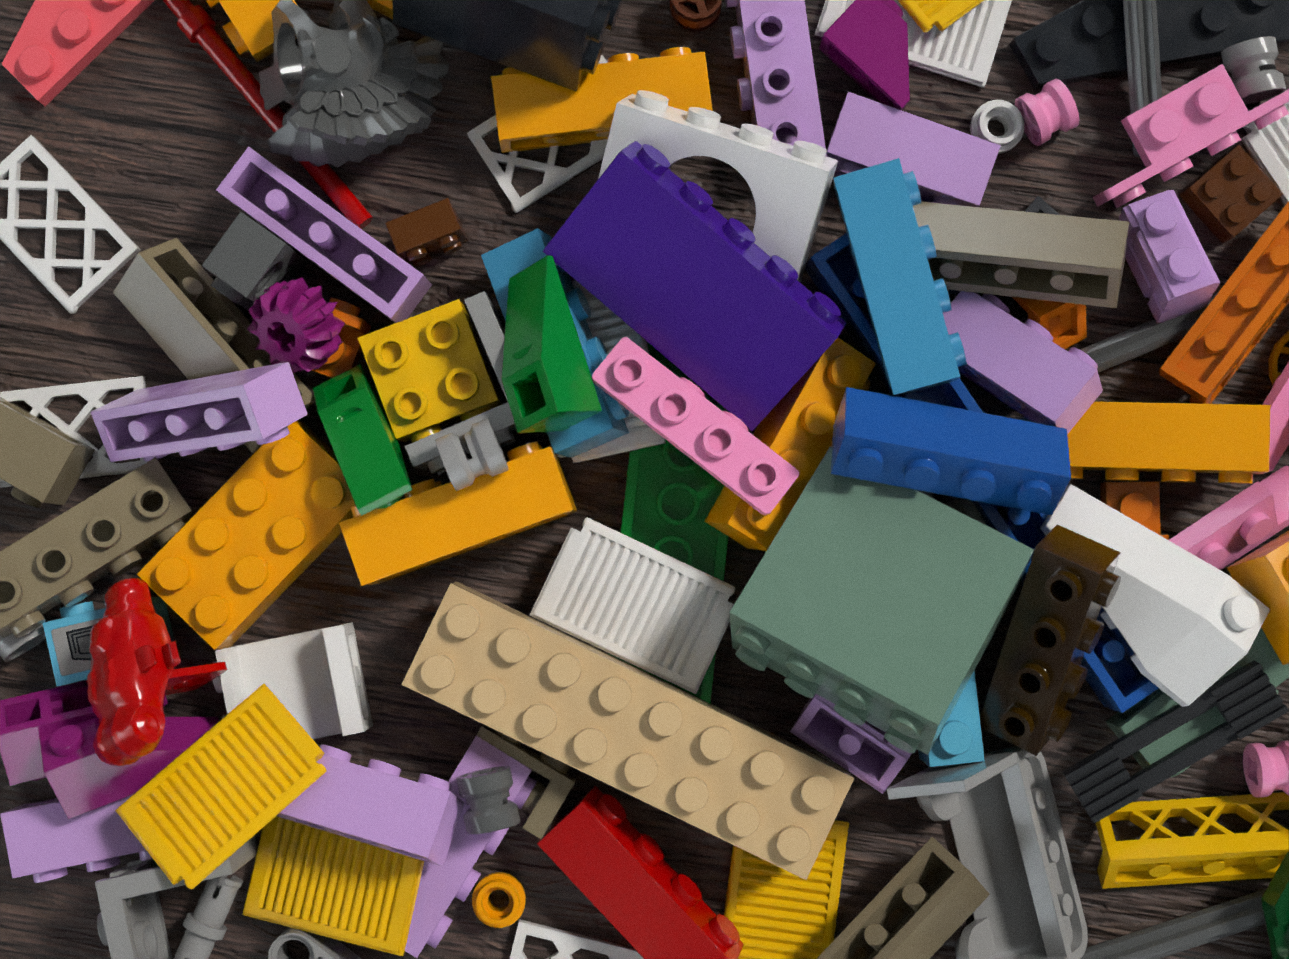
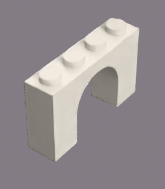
[598,90,838,283]

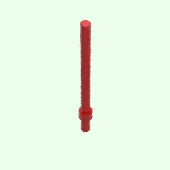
[162,0,373,229]

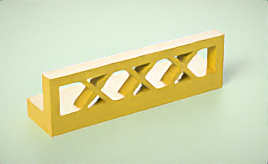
[1096,792,1289,889]

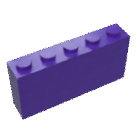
[542,141,846,431]

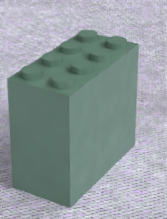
[729,447,1034,755]

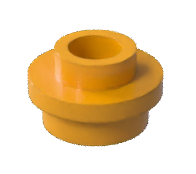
[472,872,526,928]

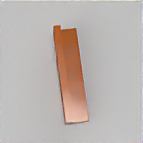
[1159,201,1289,404]

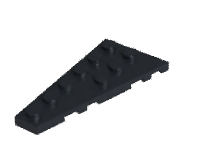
[1009,0,1289,90]

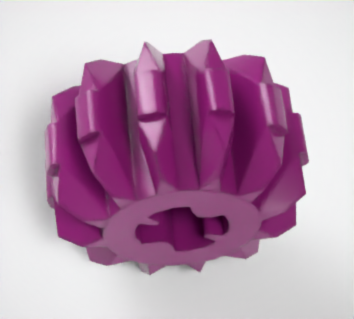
[247,278,345,373]

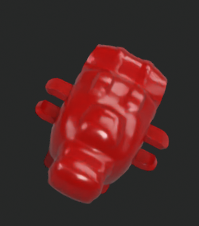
[87,578,228,766]

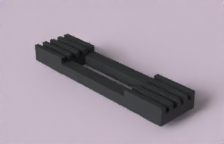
[1062,661,1289,824]

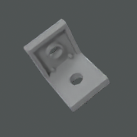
[405,291,518,476]
[95,835,258,959]

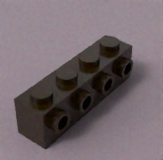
[980,524,1121,756]

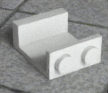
[212,622,373,739]

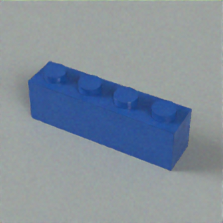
[831,387,1071,515]

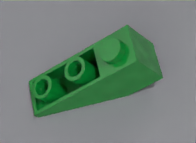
[501,255,602,433]
[313,364,412,516]

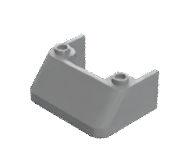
[886,746,1088,959]

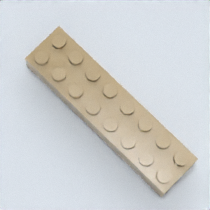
[401,582,854,880]

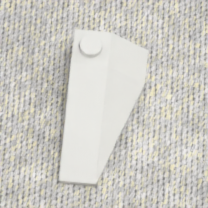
[1040,484,1270,707]

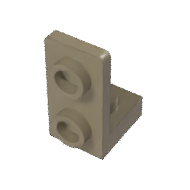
[476,724,577,839]

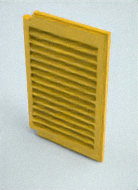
[115,683,327,890]
[242,816,424,956]
[724,820,849,959]

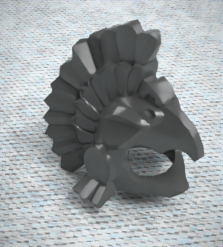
[259,0,450,167]

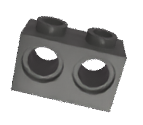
[201,212,309,311]

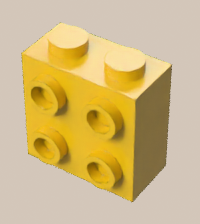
[358,299,502,443]

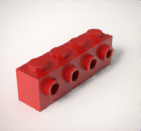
[537,786,744,959]

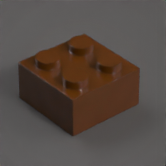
[1179,145,1283,244]
[385,198,468,267]

